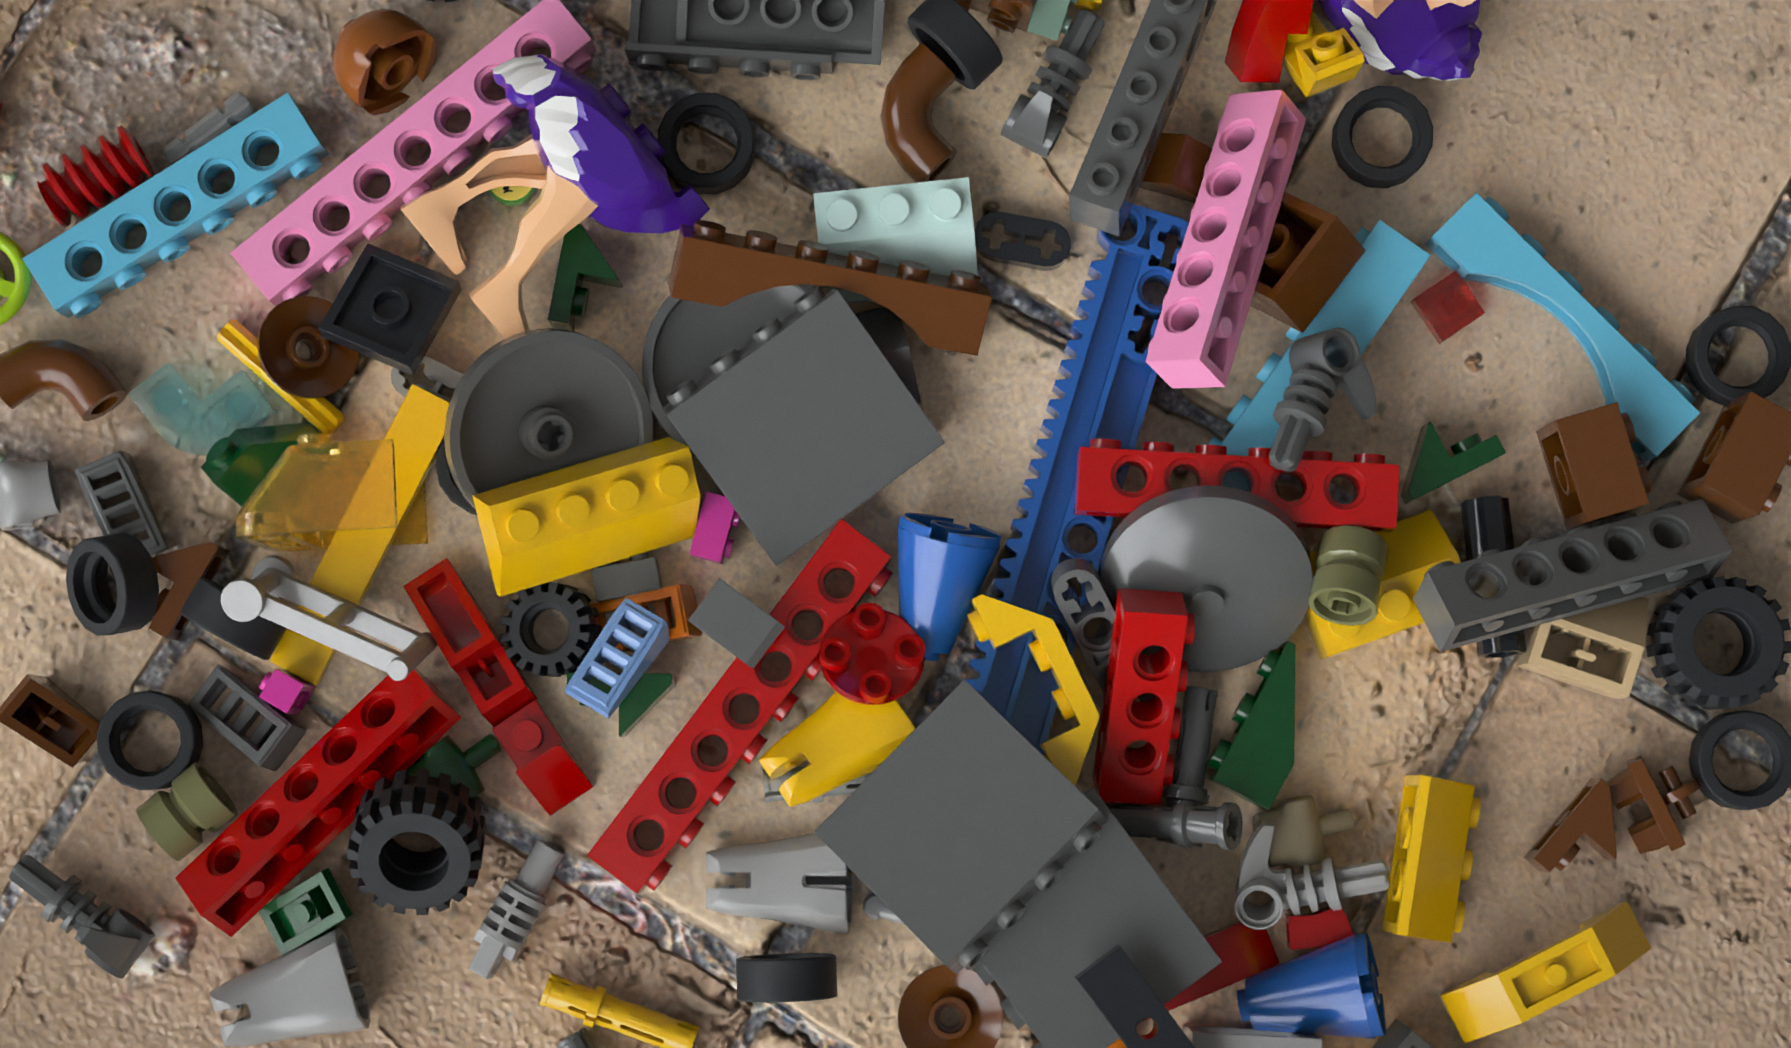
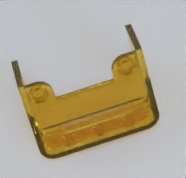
[235,434,428,552]

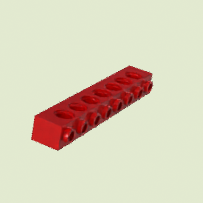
[587,519,893,894]

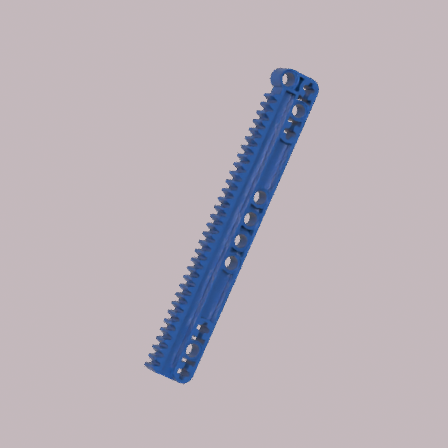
[966,204,1189,755]

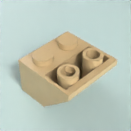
[1516,597,1649,699]

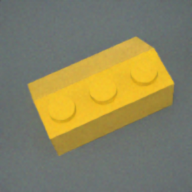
[1305,510,1461,660]
[1381,775,1481,943]

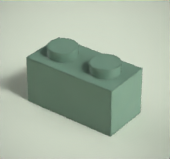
[1027,0,1078,41]

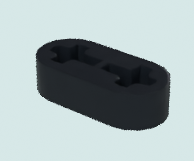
[974,212,1071,271]

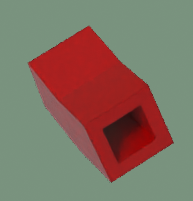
[1285,906,1354,950]

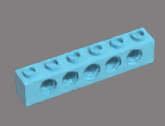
[22,92,329,318]

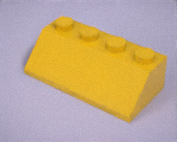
[472,437,701,597]

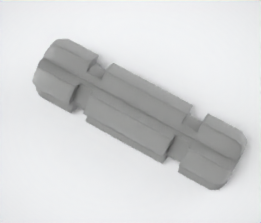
[163,92,257,164]

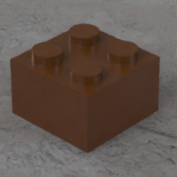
[1250,192,1366,333]
[1677,392,1791,524]
[1536,402,1651,530]

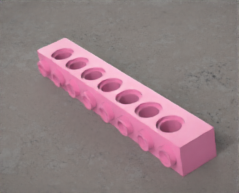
[230,0,597,306]

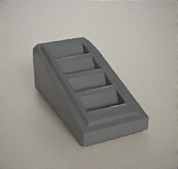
[75,451,169,556]
[187,664,306,771]

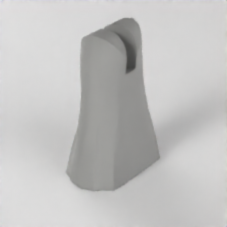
[706,833,852,934]
[209,927,371,1048]

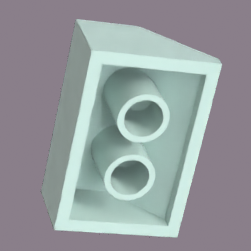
[813,177,978,303]

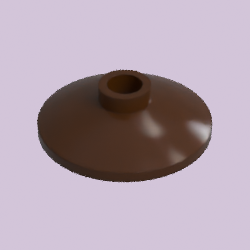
[257,296,360,399]
[898,965,1003,1048]

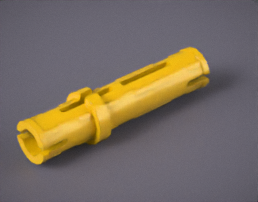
[540,973,700,1048]

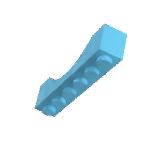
[1425,192,1700,462]

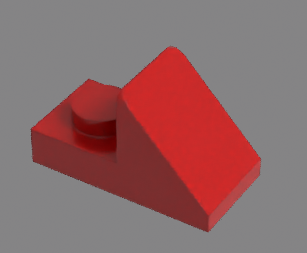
[492,700,594,816]

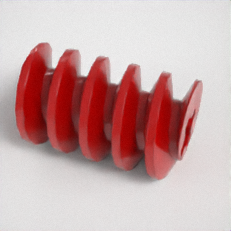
[37,125,155,228]

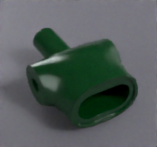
[407,734,502,799]

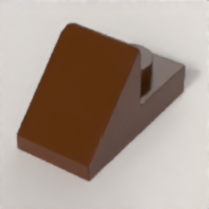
[148,542,229,641]
[1524,778,1617,872]

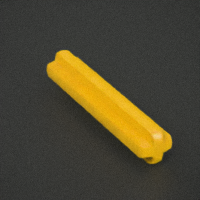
[217,319,346,436]

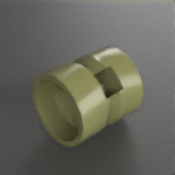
[1308,525,1389,626]
[136,762,238,861]

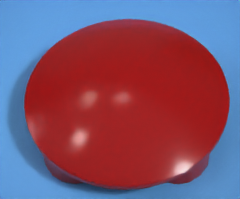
[819,602,925,705]

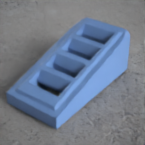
[565,598,670,719]

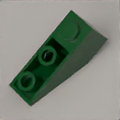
[1207,641,1296,810]

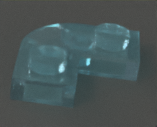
[128,362,277,456]

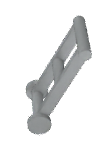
[221,555,437,681]

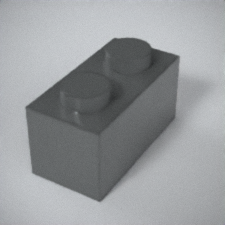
[591,553,663,603]

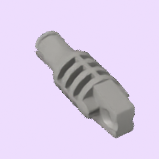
[469,840,565,979]

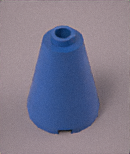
[898,512,1002,661]
[1237,933,1386,1039]

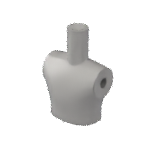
[0,460,61,531]

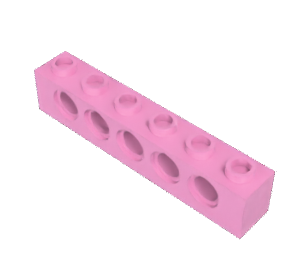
[1146,90,1306,388]

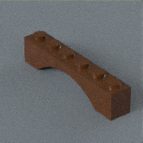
[668,220,992,356]

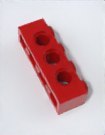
[1092,588,1195,805]

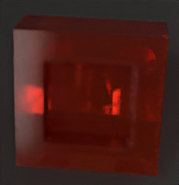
[1410,271,1485,344]

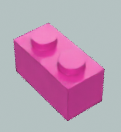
[689,491,741,564]
[259,668,316,715]

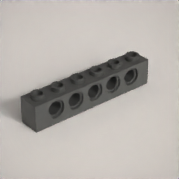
[1069,0,1217,237]
[1413,499,1732,652]

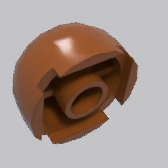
[333,9,437,115]

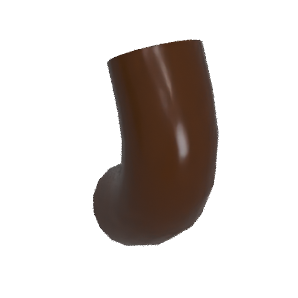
[880,43,957,183]
[0,339,127,421]

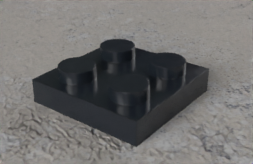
[318,243,462,376]

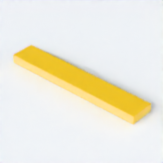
[270,384,450,685]

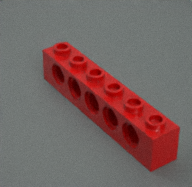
[1074,439,1399,533]
[175,668,462,937]

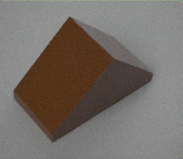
[1140,133,1212,203]
[0,674,101,768]

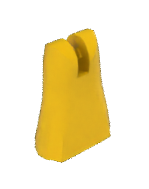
[759,692,916,808]

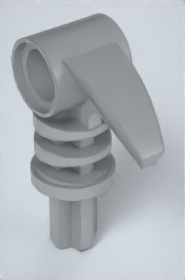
[1235,820,1390,930]

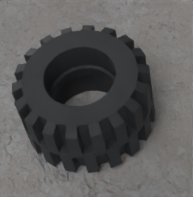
[1646,576,1791,710]
[347,769,486,915]

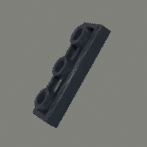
[1075,945,1195,1048]

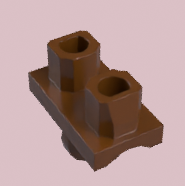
[1606,755,1701,854]

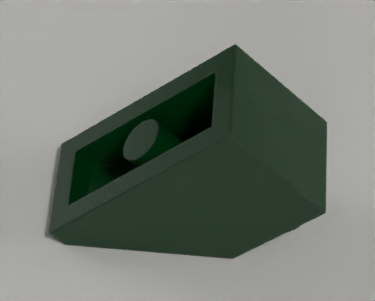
[201,422,330,521]

